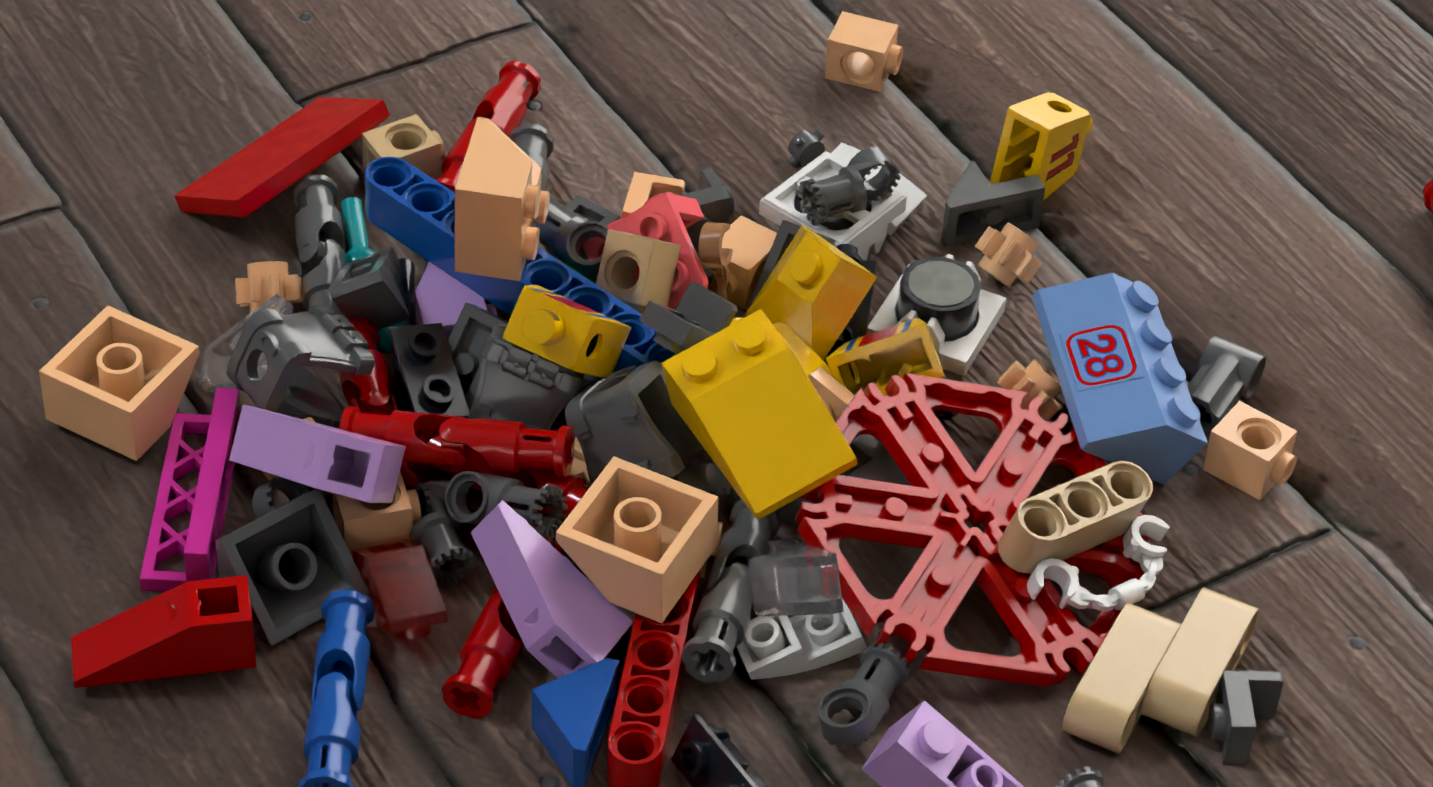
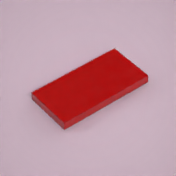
[174,97,390,218]

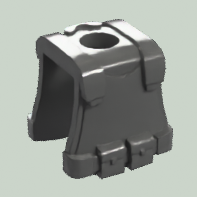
[226,305,375,429]
[468,323,585,430]
[565,360,704,487]

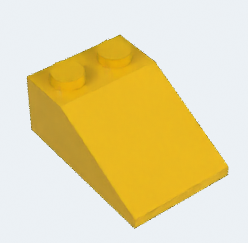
[661,309,858,520]

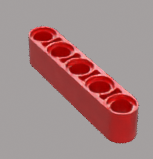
[607,570,700,787]

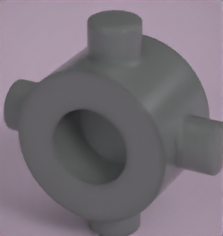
[788,129,825,167]

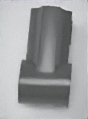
[1187,335,1267,433]

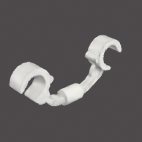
[1027,515,1170,611]

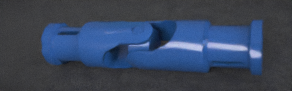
[298,590,375,787]

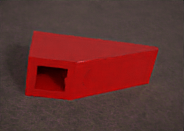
[71,575,257,688]

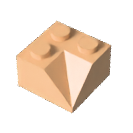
[455,117,550,281]
[39,306,199,461]
[556,456,718,623]

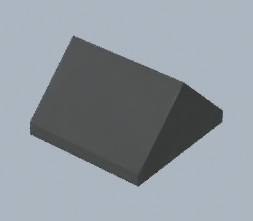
[216,488,369,646]

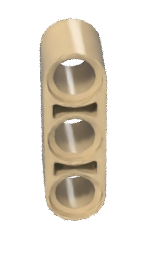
[998,461,1153,574]
[1140,587,1259,737]
[1062,603,1181,754]

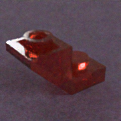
[352,539,448,639]

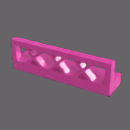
[140,388,241,592]

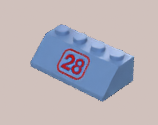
[1031,273,1208,485]

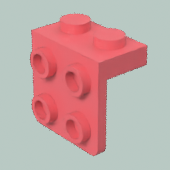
[583,192,709,310]

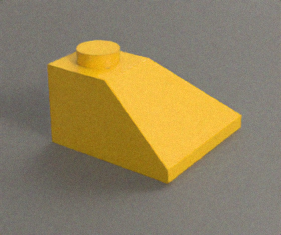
[745,224,877,361]

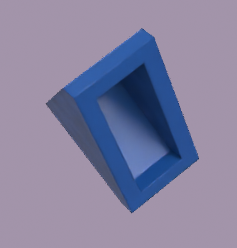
[532,658,619,787]

